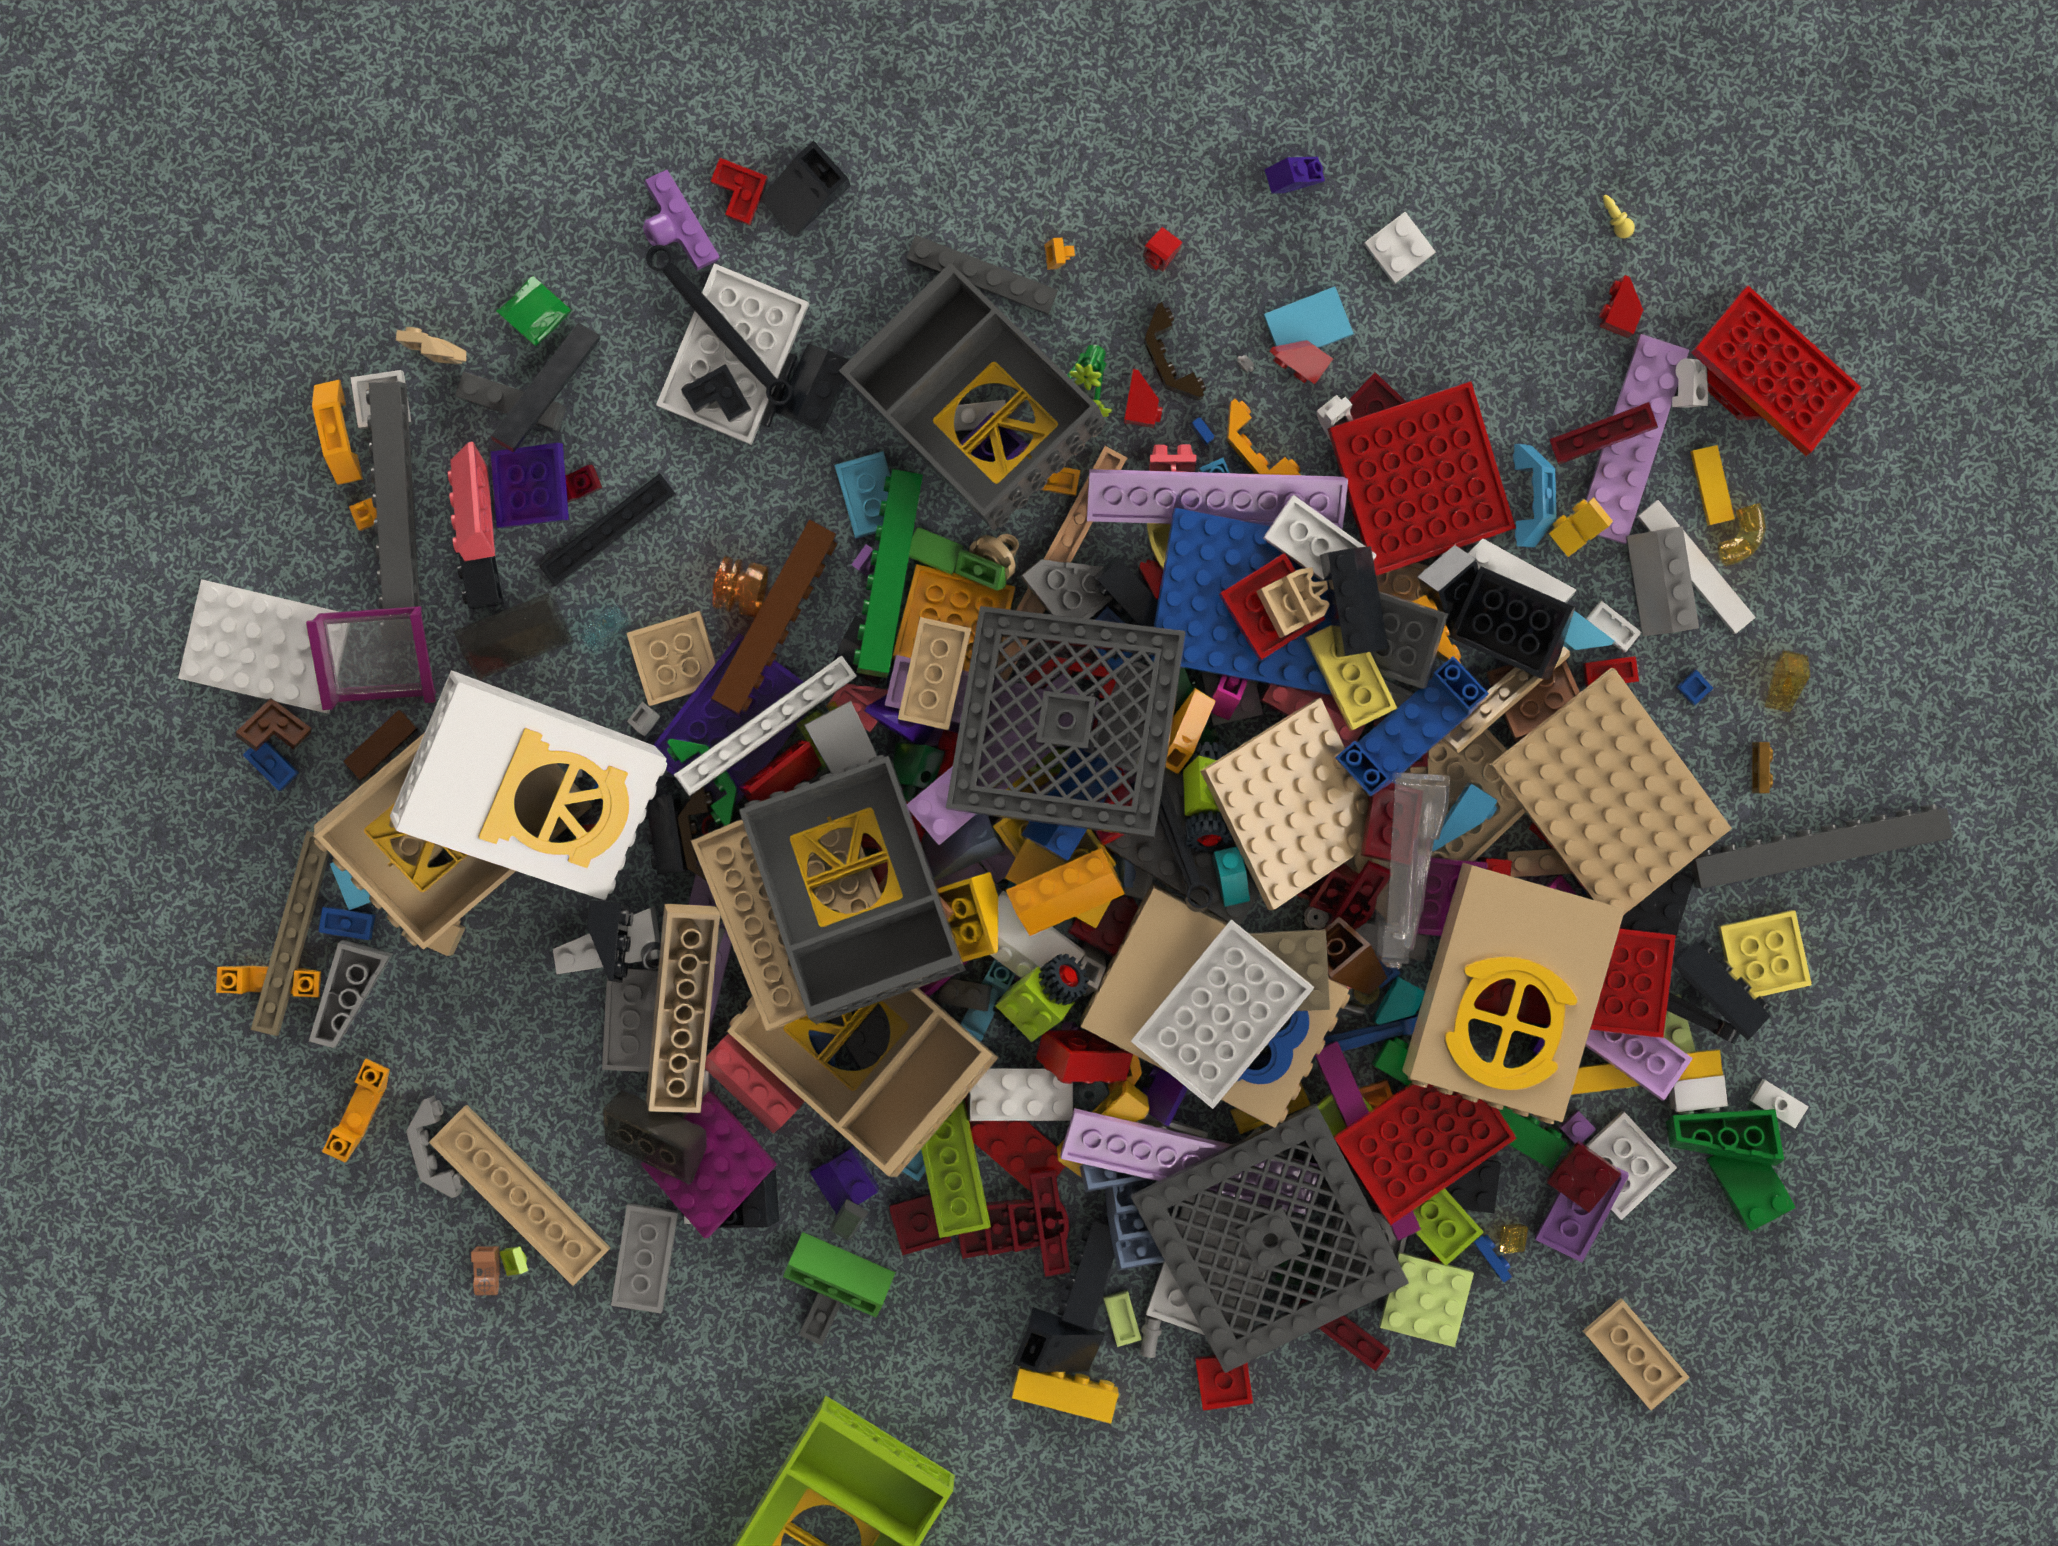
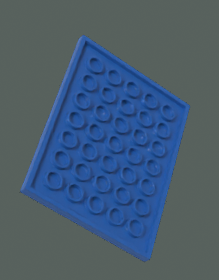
[1149,508,1333,696]

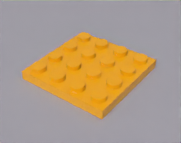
[893,564,1015,672]

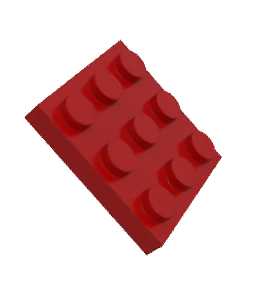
[1218,553,1325,661]

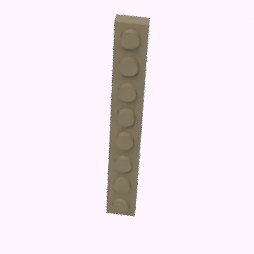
[251,831,330,1036]

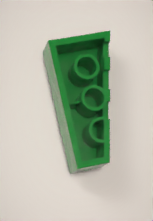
[1666,1109,1784,1166]

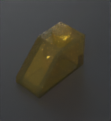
[1765,650,1810,712]

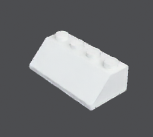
[990,891,1086,978]

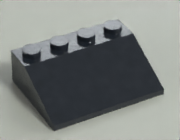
[1449,566,1575,680]

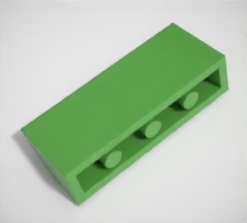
[783,1232,896,1317]

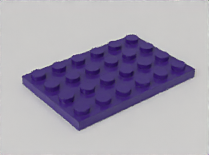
[654,633,809,807]

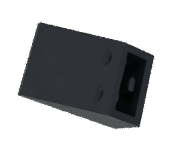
[760,140,851,237]
[587,900,634,983]
[718,1170,779,1228]
[1013,1307,1105,1372]

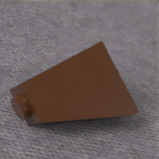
[1325,917,1388,995]

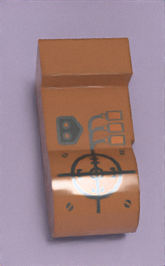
[471,1246,500,1295]

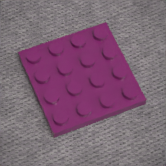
[641,1091,777,1238]

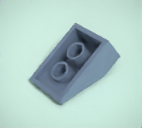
[922,814,1005,881]

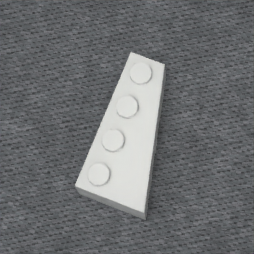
[1468,539,1576,602]
[553,906,661,974]

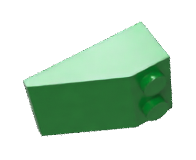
[1706,1155,1796,1232]

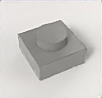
[627,701,661,736]

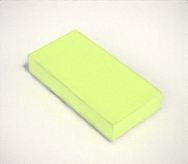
[1103,1290,1142,1347]

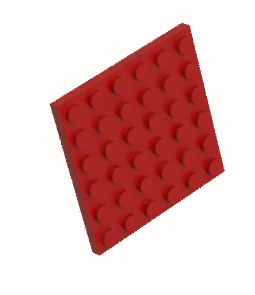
[1327,381,1516,576]

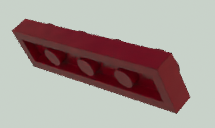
[1549,402,1658,465]
[1298,1288,1391,1371]

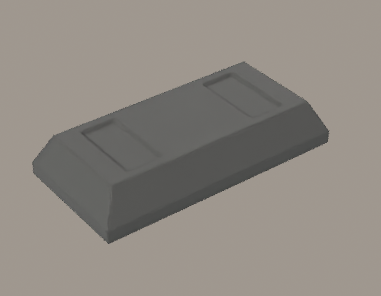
[830,1199,868,1241]

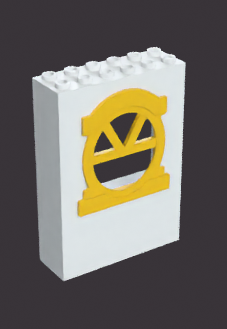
[390,670,667,900]

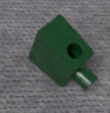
[893,743,945,803]

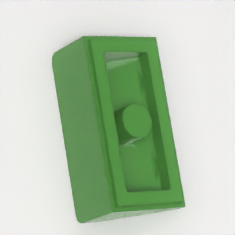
[909,527,963,575]
[954,549,1006,591]

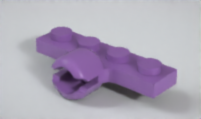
[643,170,720,271]

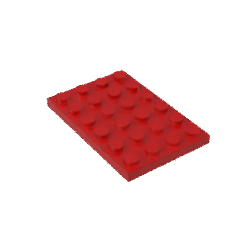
[1691,286,1862,456]
[1333,1083,1517,1225]

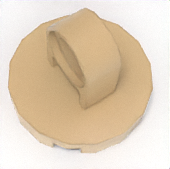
[969,534,1019,581]

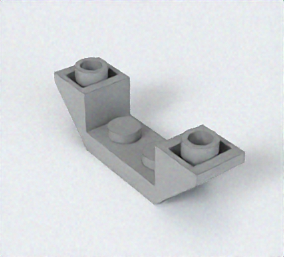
[406,1095,464,1198]

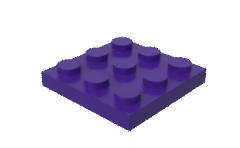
[491,443,569,528]

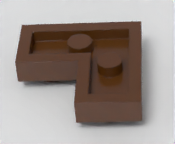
[236,698,312,751]

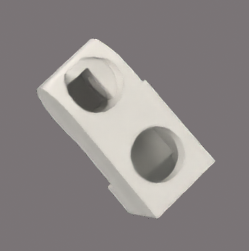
[1672,358,1708,408]

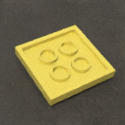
[1718,910,1812,997]

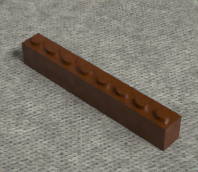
[711,519,838,716]

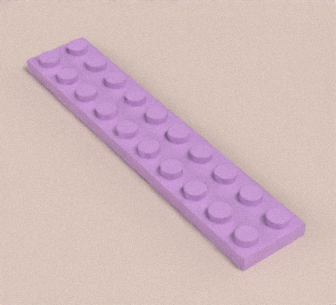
[1087,469,1348,529]
[1060,1108,1320,1214]

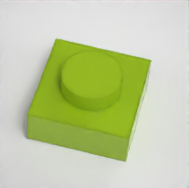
[499,1246,528,1276]

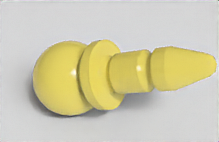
[1603,195,1635,238]

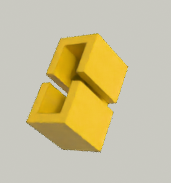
[1549,497,1613,557]

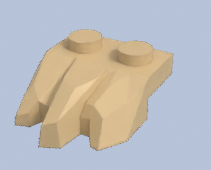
[396,327,466,364]
[1256,567,1330,638]

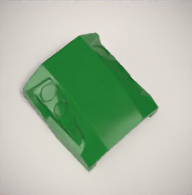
[496,276,572,346]

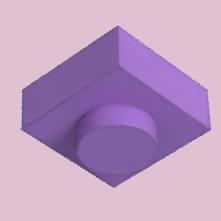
[851,544,875,577]
[1559,1110,1596,1144]

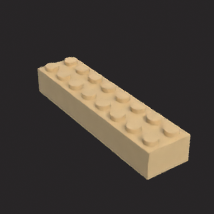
[646,904,720,1113]

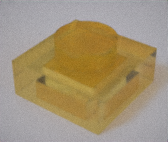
[1499,1224,1528,1254]

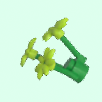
[1067,345,1112,417]

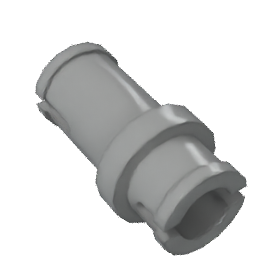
[1140,1315,1162,1358]

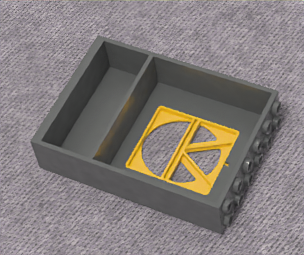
[839,263,1106,531]
[739,755,965,1024]

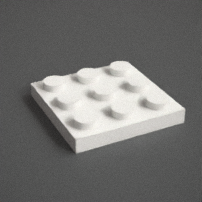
[1585,1111,1677,1220]

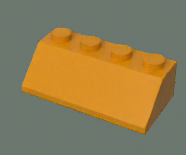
[1006,846,1125,936]

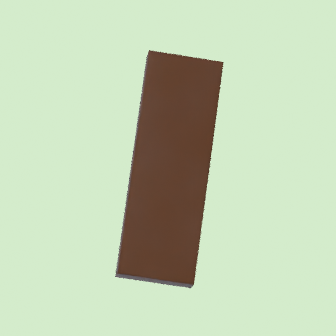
[343,710,418,780]

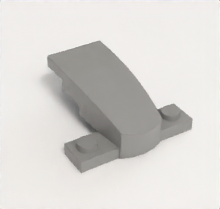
[804,701,902,787]

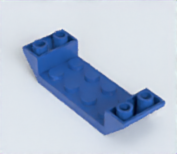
[1335,656,1489,797]

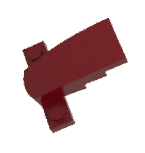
[1297,860,1392,930]
[958,1169,1070,1277]

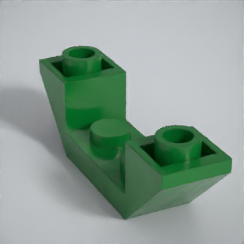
[667,739,738,826]

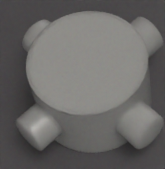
[1237,355,1254,373]

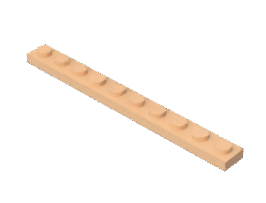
[998,446,1127,681]

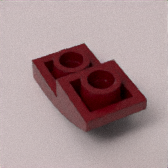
[565,465,602,503]

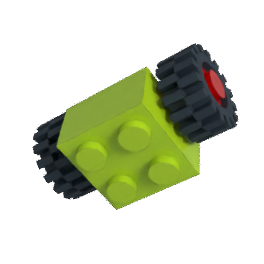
[1183,742,1234,853]
[993,954,1089,1042]

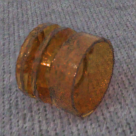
[712,556,769,618]

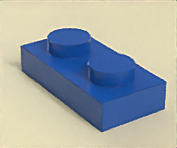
[243,741,299,791]
[318,906,375,940]
[1473,1234,1512,1283]

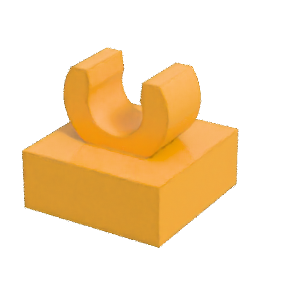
[1044,238,1075,270]
[349,497,377,531]

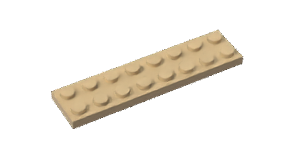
[429,1105,610,1286]

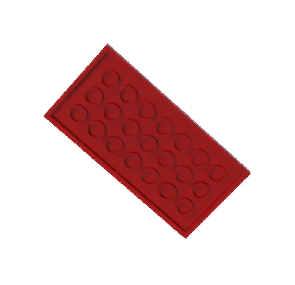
[1474,928,1676,1038]

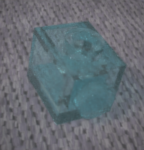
[1073,1081,1109,1111]

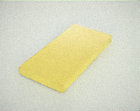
[1305,625,1397,731]

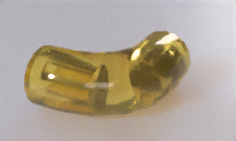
[1718,503,1766,567]

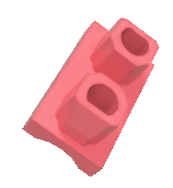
[1149,444,1197,472]

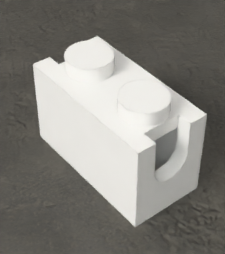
[1669,1075,1728,1115]

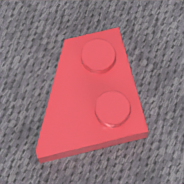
[828,684,888,733]

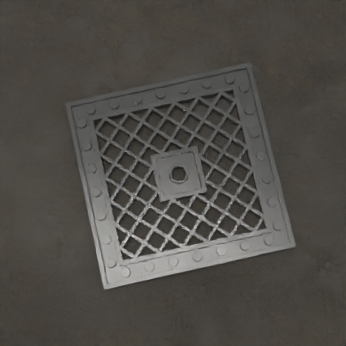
[946,606,1186,838]
[1131,1103,1409,1373]

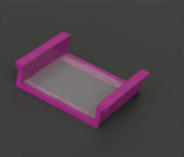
[306,606,436,710]

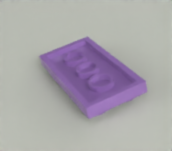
[1535,1165,1629,1262]

